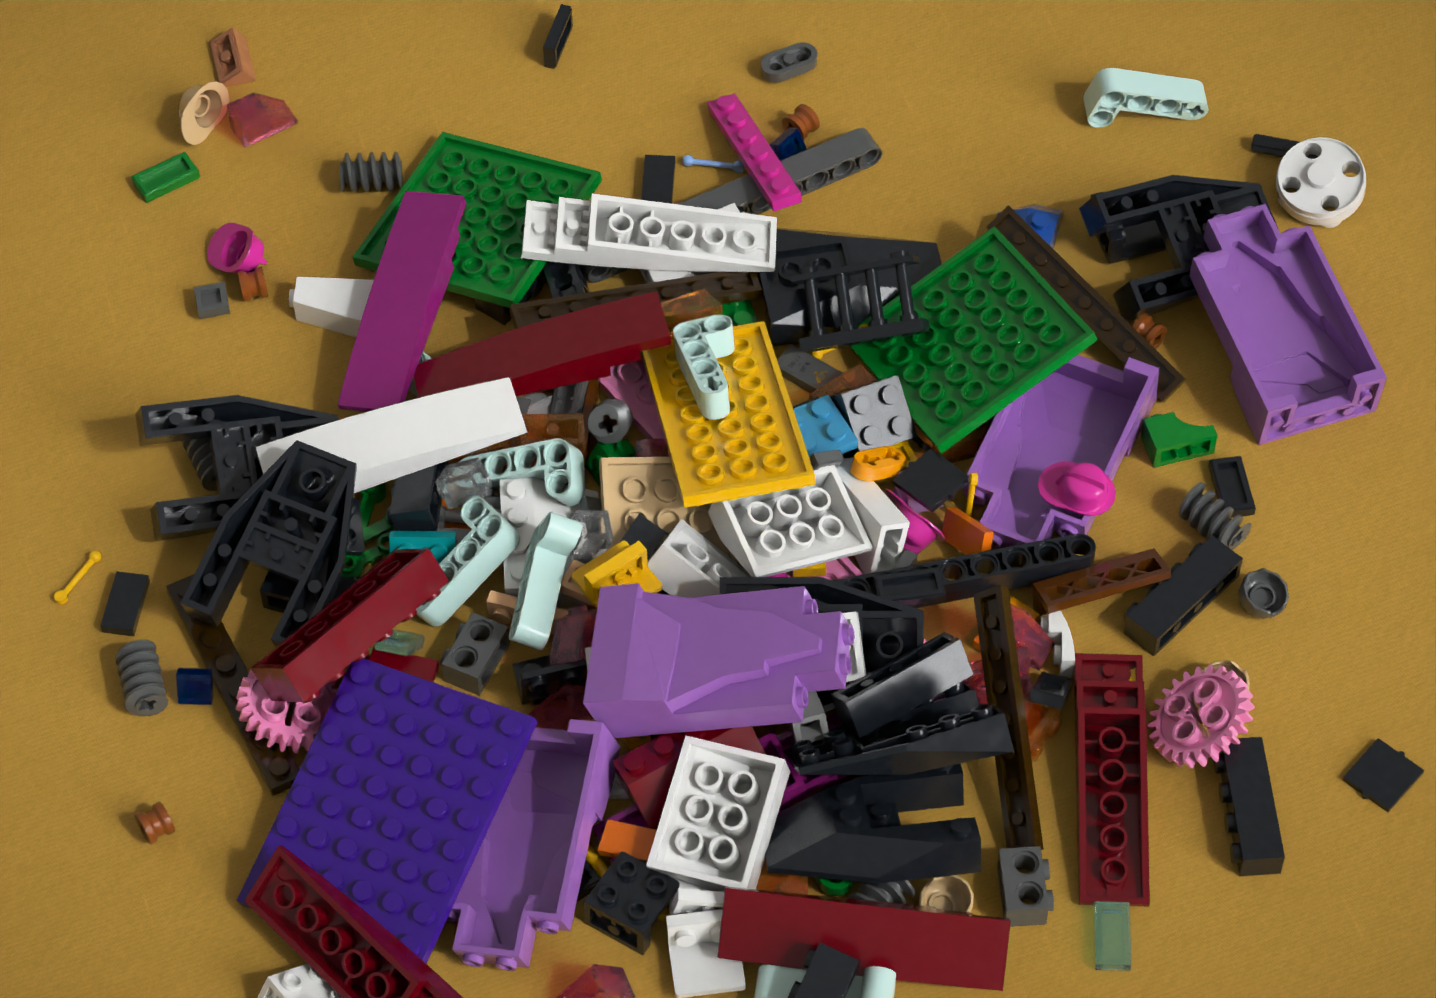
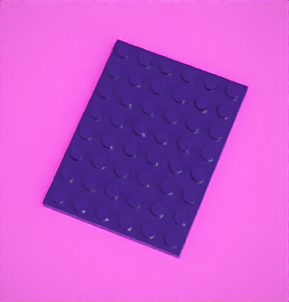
[236,658,538,964]

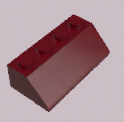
[612,726,766,830]

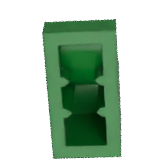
[1141,412,1218,468]

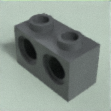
[440,613,510,696]
[997,846,1054,927]

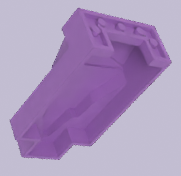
[1189,204,1387,445]
[964,355,1159,549]
[583,583,855,738]
[446,719,621,971]

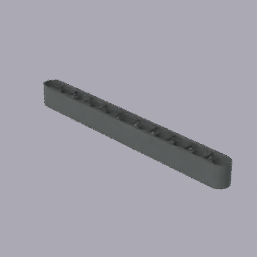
[578,128,883,283]

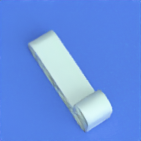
[1083,68,1209,128]
[673,314,735,420]
[455,438,585,506]
[416,496,520,627]
[509,512,582,651]
[754,964,896,998]

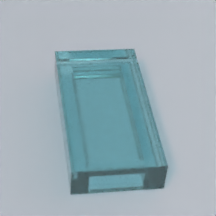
[375,629,425,656]
[1094,901,1132,971]

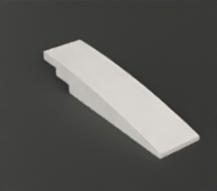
[521,193,777,272]
[256,377,528,493]

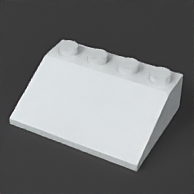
[708,465,873,577]
[499,478,599,607]
[646,736,790,892]

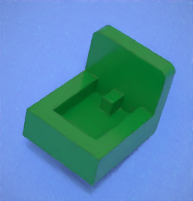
[586,439,639,486]

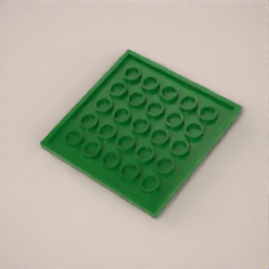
[352,132,602,308]
[849,226,1098,454]

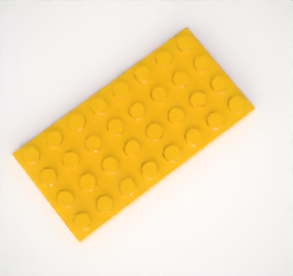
[641,321,816,508]

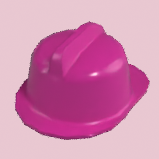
[207,223,267,273]
[1038,461,1116,516]
[886,489,945,554]

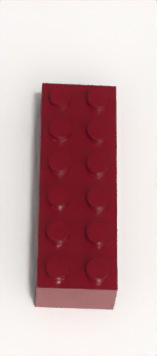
[251,548,449,703]

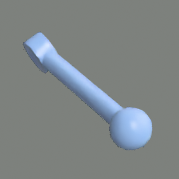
[682,155,745,173]

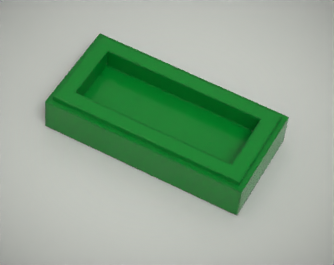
[131,152,200,203]

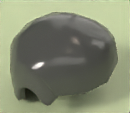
[1238,568,1289,619]

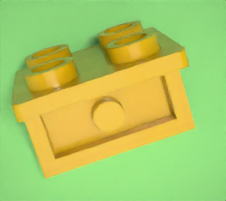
[571,540,662,608]

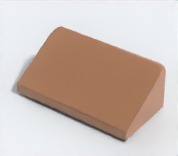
[209,27,256,87]

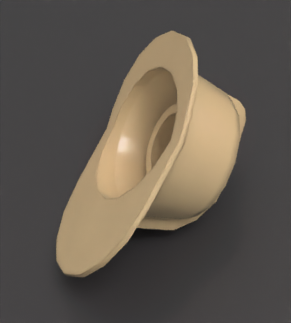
[179,81,229,145]

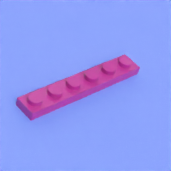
[707,93,802,212]

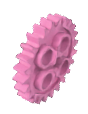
[1148,665,1255,768]
[236,669,338,753]

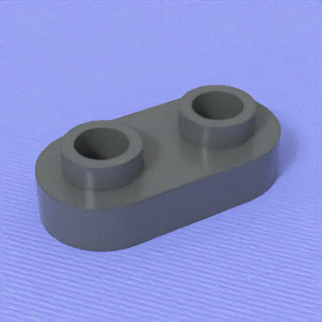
[761,42,817,83]

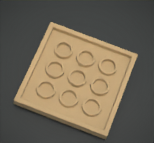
[599,457,737,563]

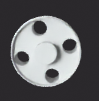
[1276,137,1366,228]

